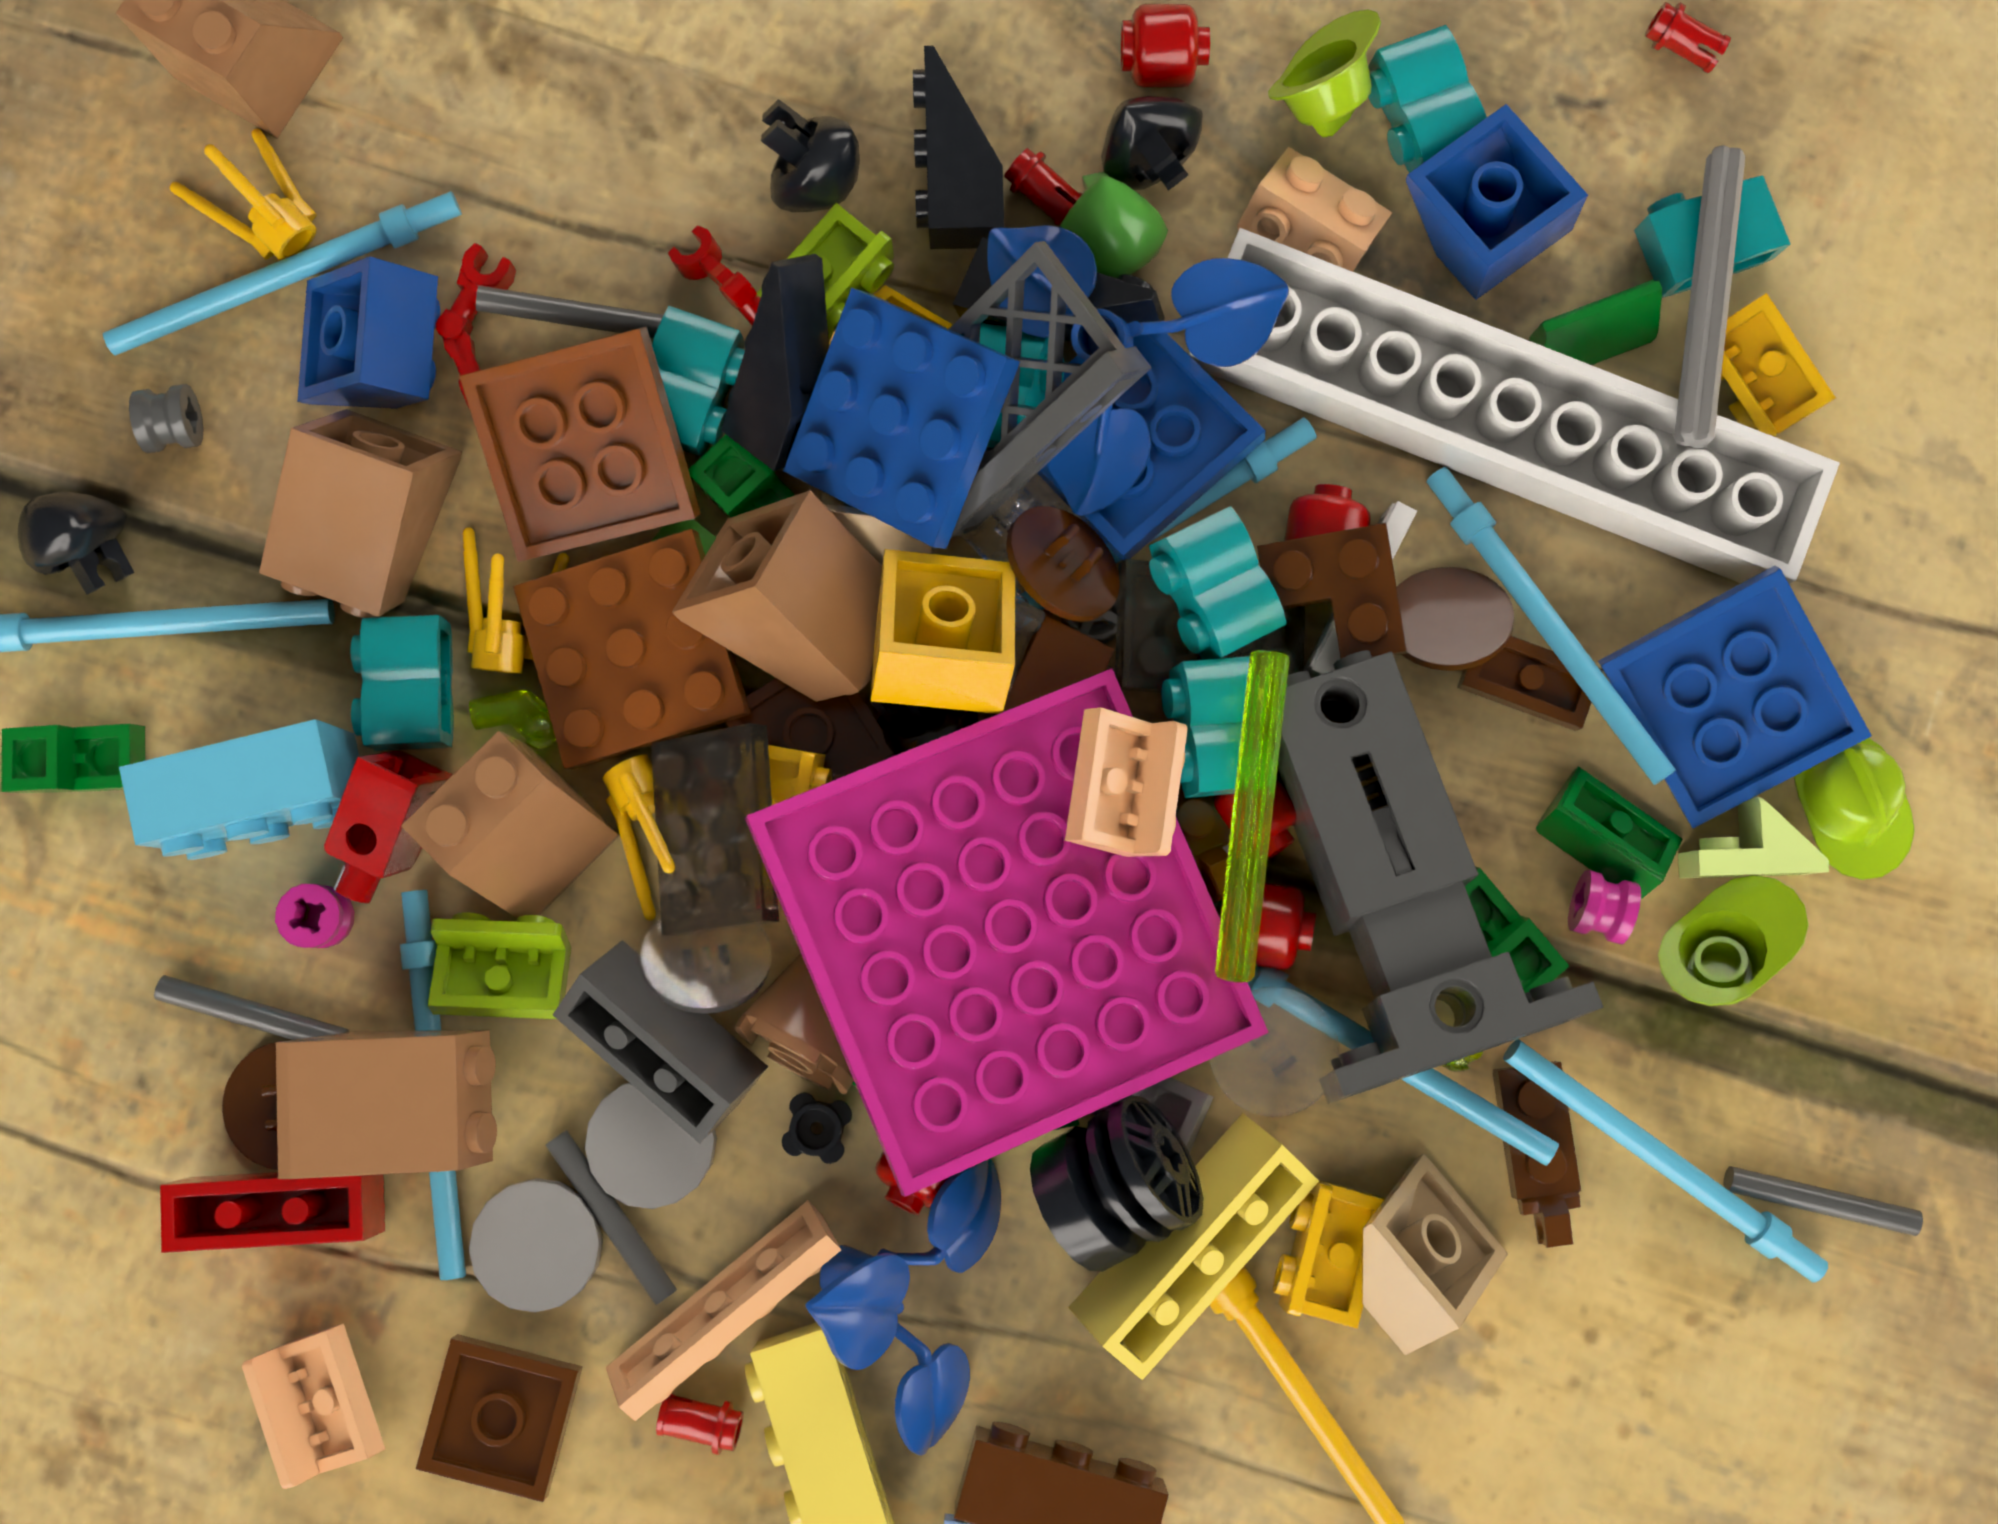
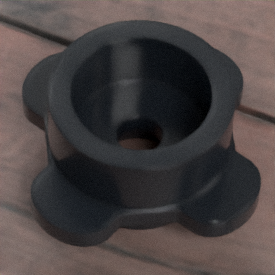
[782,1092,852,1164]

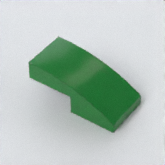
[688,434,795,518]
[1,723,145,793]
[1465,867,1569,993]

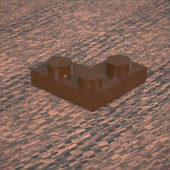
[1257,523,1407,659]

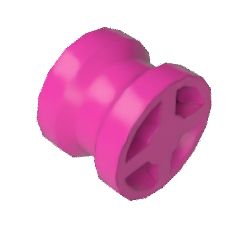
[1568,870,1641,945]
[275,884,355,948]

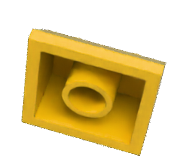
[871,549,1015,714]

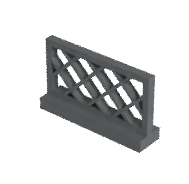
[949,241,1152,538]

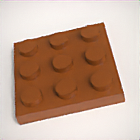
[459,326,701,562]
[513,529,751,770]

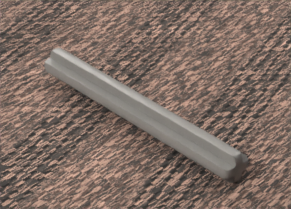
[1674,145,1746,448]

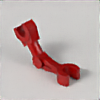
[668,226,760,326]
[436,243,516,408]

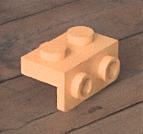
[1237,147,1393,272]
[1065,707,1188,857]
[242,1323,385,1489]

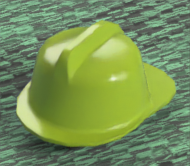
[1268,9,1381,138]
[1794,738,1915,880]
[1658,875,1809,1006]

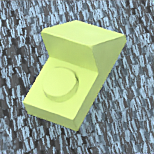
[1678,797,1829,879]

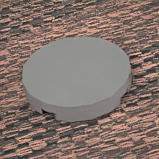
[585,1083,717,1209]
[469,1178,603,1313]

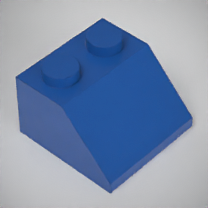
[1406,104,1588,300]
[297,256,440,409]

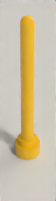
[1209,1265,1405,1524]

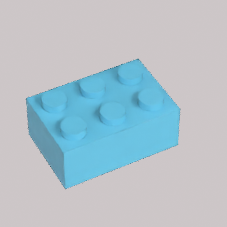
[119,719,360,860]

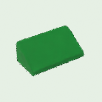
[1528,279,1663,365]
[1536,766,1683,899]

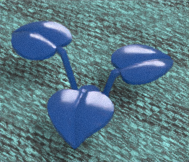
[987,225,1289,516]
[805,1158,1001,1456]

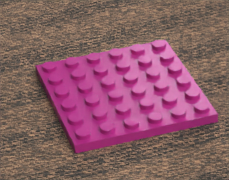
[745,669,1269,1197]

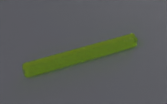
[1215,650,1290,983]

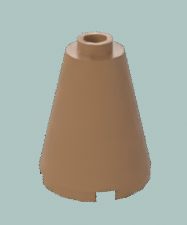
[735,953,854,1094]

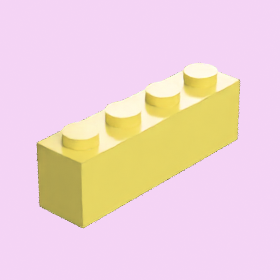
[1068,1113,1319,1380]
[745,1322,895,1524]

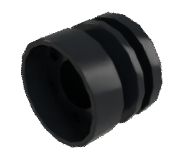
[1030,1095,1204,1272]

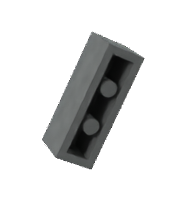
[553,940,768,1144]

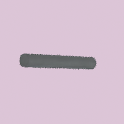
[476,286,663,339]
[154,975,349,1040]
[545,1130,677,1305]
[1723,1166,1923,1236]

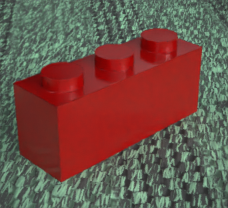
[160,1172,385,1253]

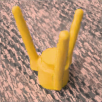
[169,128,317,260]
[462,527,570,674]
[602,754,724,921]

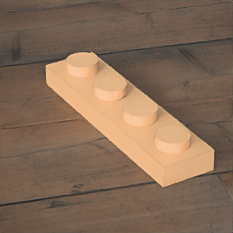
[605,1200,841,1421]

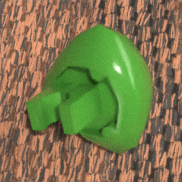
[1059,172,1168,279]

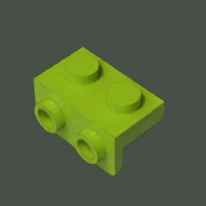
[757,202,894,340]
[428,912,572,1019]

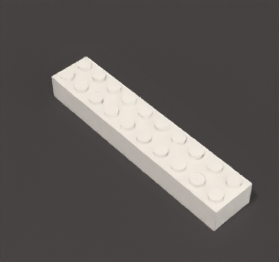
[1189,228,1840,584]

